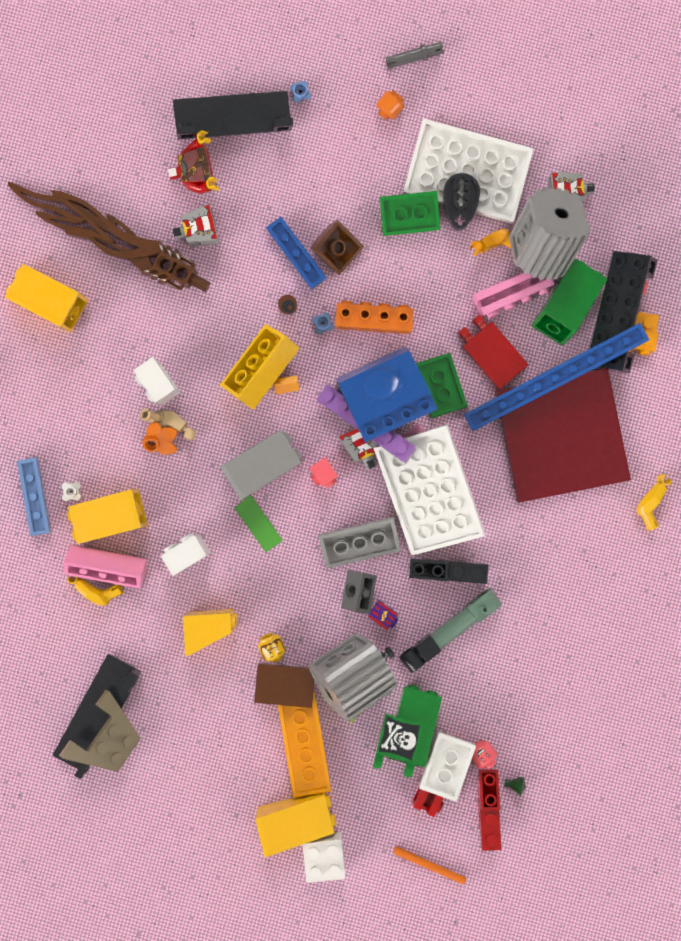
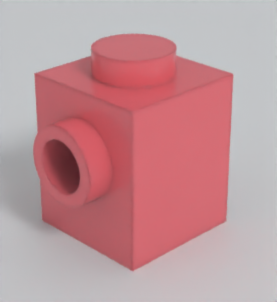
[310,457,338,488]

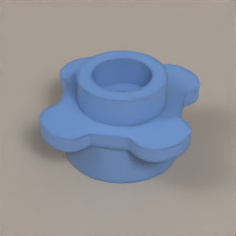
[290,81,311,103]
[312,313,334,334]

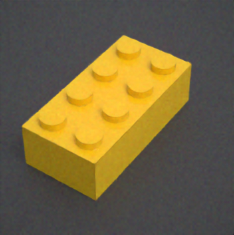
[220,324,300,410]

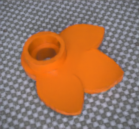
[142,422,178,455]

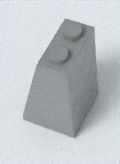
[220,430,303,500]

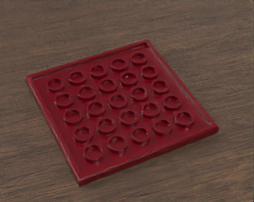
[495,368,631,503]

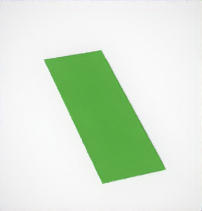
[234,496,283,552]

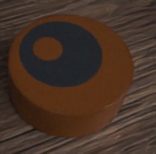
[278,295,297,315]

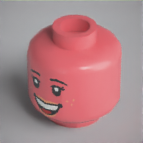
[471,740,498,770]

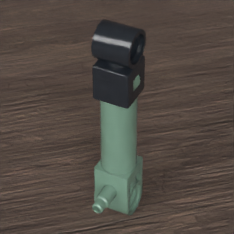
[399,588,502,673]

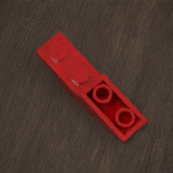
[478,769,502,851]

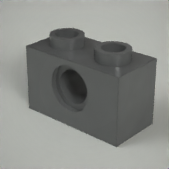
[341,570,377,614]

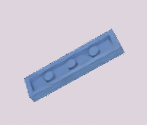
[17,457,52,536]

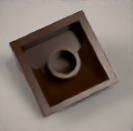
[311,220,364,275]

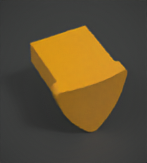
[274,375,300,395]

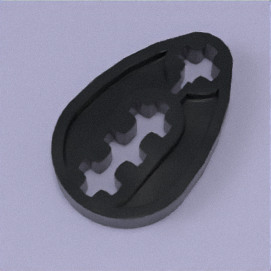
[443,173,480,231]

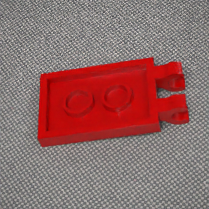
[458,314,529,390]

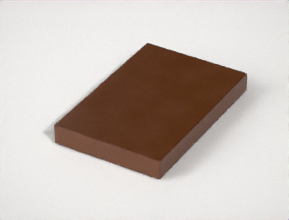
[254,663,314,708]

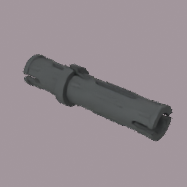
[386,41,444,69]

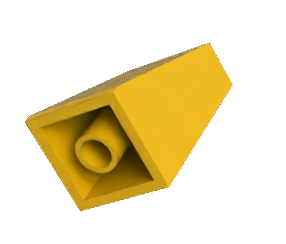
[5,264,88,333]
[67,489,148,544]
[255,793,337,857]

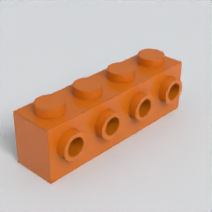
[335,300,414,334]

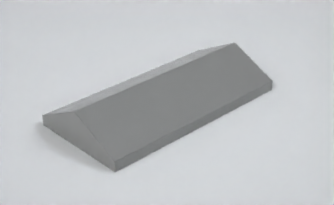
[318,517,401,569]

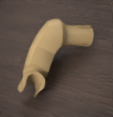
[140,408,196,441]

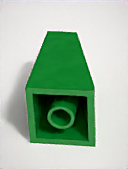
[531,258,607,346]
[384,684,442,768]

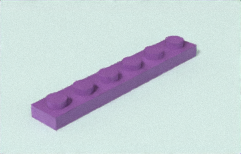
[316,384,417,464]

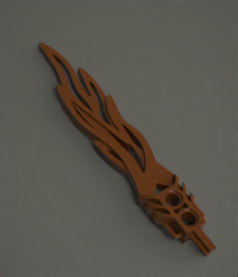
[8,182,211,293]

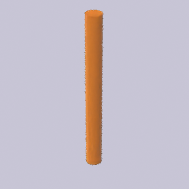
[393,846,466,885]

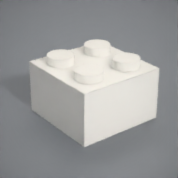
[133,357,181,406]
[161,533,211,576]
[303,832,345,883]

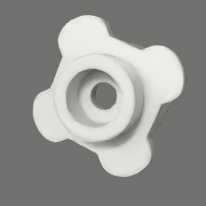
[61,482,81,501]

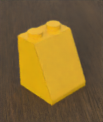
[183,609,238,656]

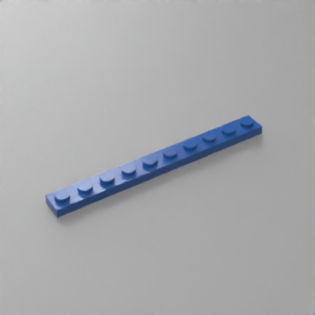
[464,323,649,431]

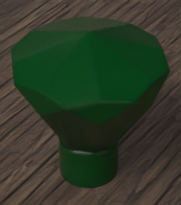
[504,777,526,796]

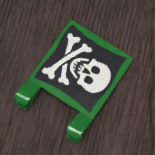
[372,714,424,777]

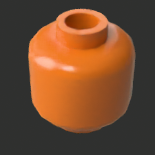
[376,90,405,120]

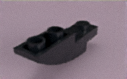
[409,559,489,584]

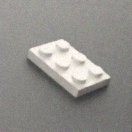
[419,731,476,802]

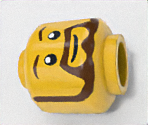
[258,633,286,663]

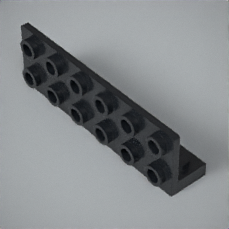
[173,91,294,140]
[590,251,658,373]
[53,654,142,779]

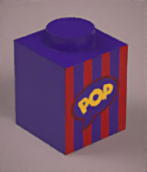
[368,599,399,630]

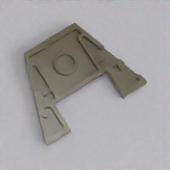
[59,690,141,772]

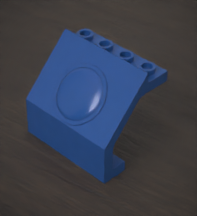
[336,346,437,442]

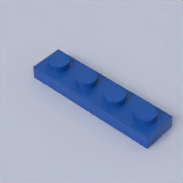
[266,217,327,290]

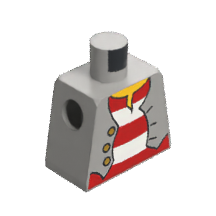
[548,172,595,203]
[172,204,220,246]
[338,429,378,470]

